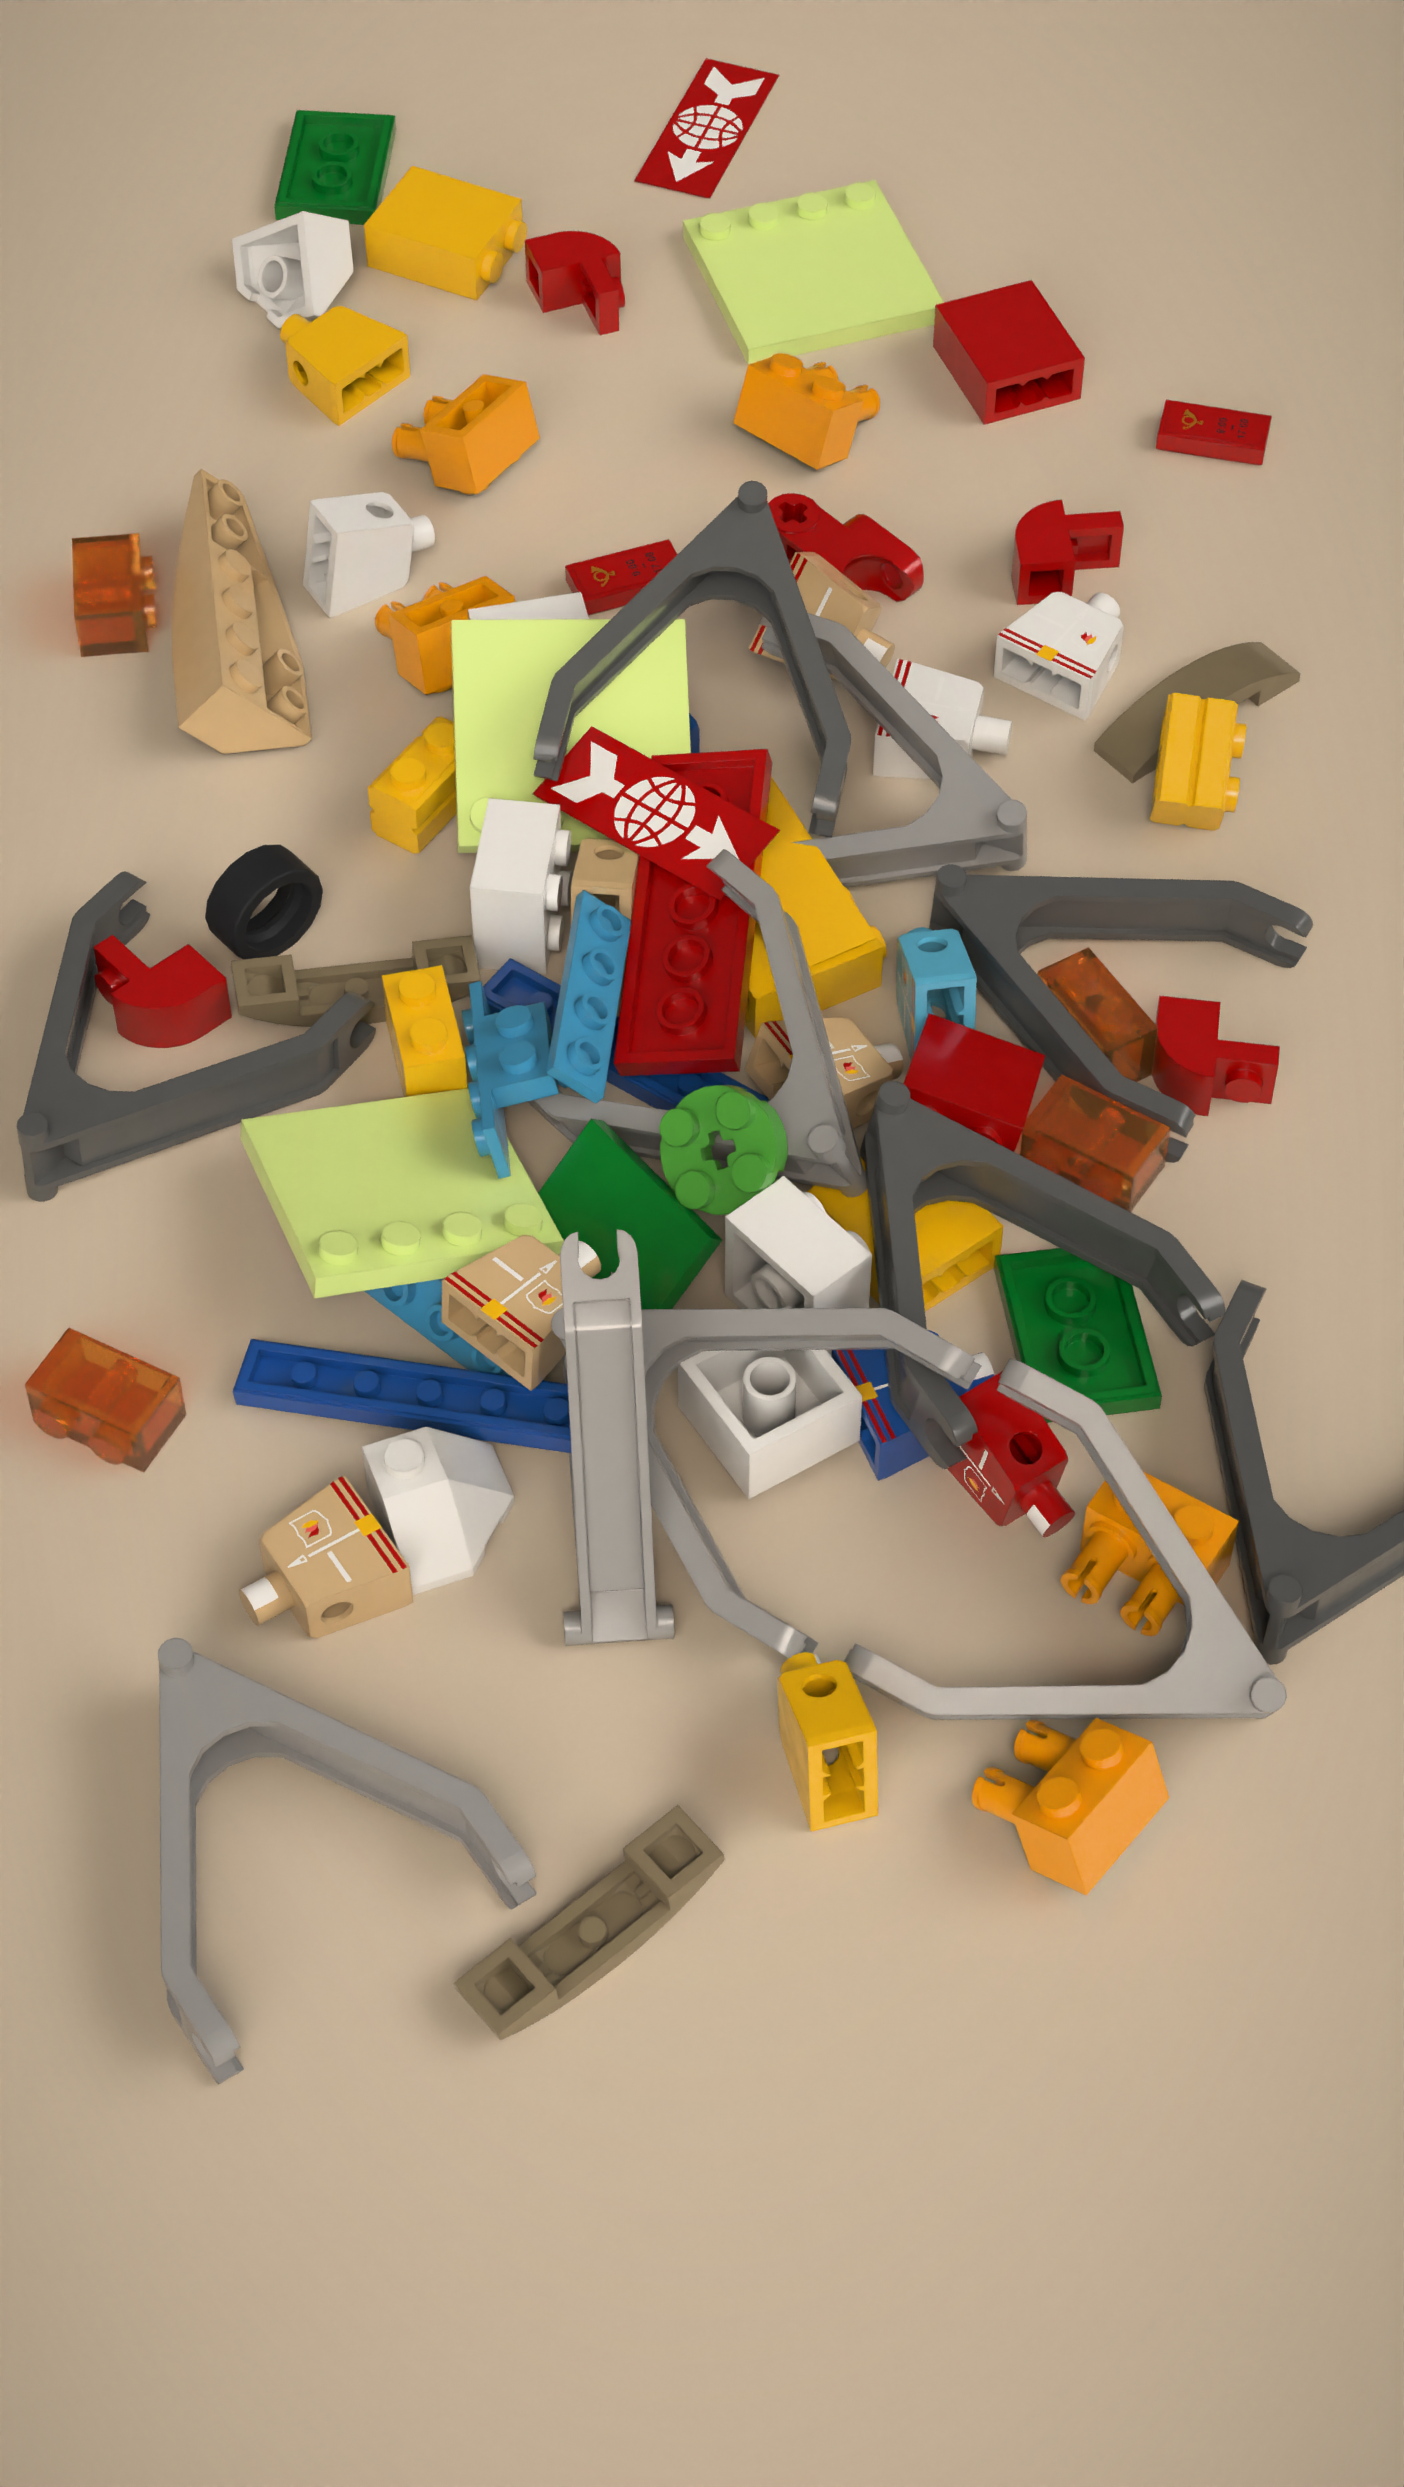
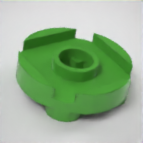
[659,1085,788,1215]

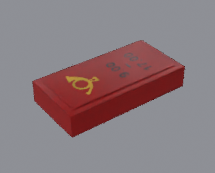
[1156,400,1272,465]
[565,539,677,615]

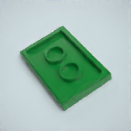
[274,110,396,225]
[538,1118,723,1309]
[994,1248,1162,1423]

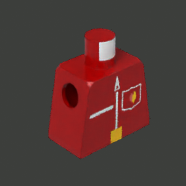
[947,1371,1075,1537]

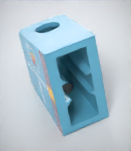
[896,927,977,1060]

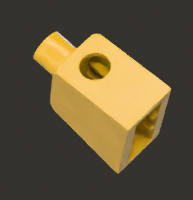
[280,306,410,426]
[777,1652,878,1832]

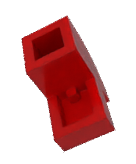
[525,231,625,335]
[1011,500,1124,605]
[93,935,232,1048]
[1151,996,1280,1116]

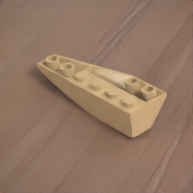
[172,469,312,754]

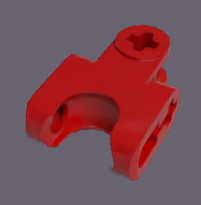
[768,493,924,602]

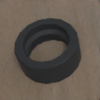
[205,845,323,959]

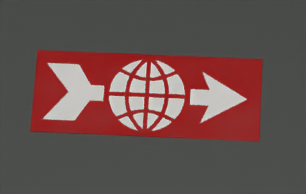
[634,58,779,199]
[533,726,780,901]

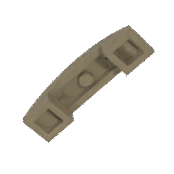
[1094,642,1301,783]
[231,935,481,1027]
[454,1805,725,2040]

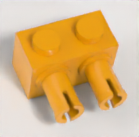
[733,353,880,470]
[392,374,540,495]
[375,576,515,695]
[1061,1471,1239,1636]
[972,1718,1169,1895]

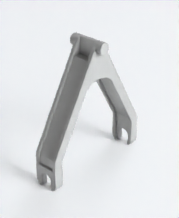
[759,613,1027,887]
[527,849,867,1197]
[560,1229,674,1646]
[551,1308,982,1658]
[844,1358,1287,1720]
[158,1638,537,2084]

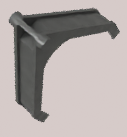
[533,481,851,838]
[929,864,1313,1163]
[16,871,376,1202]
[860,1081,1226,1469]
[1204,1280,1404,1665]

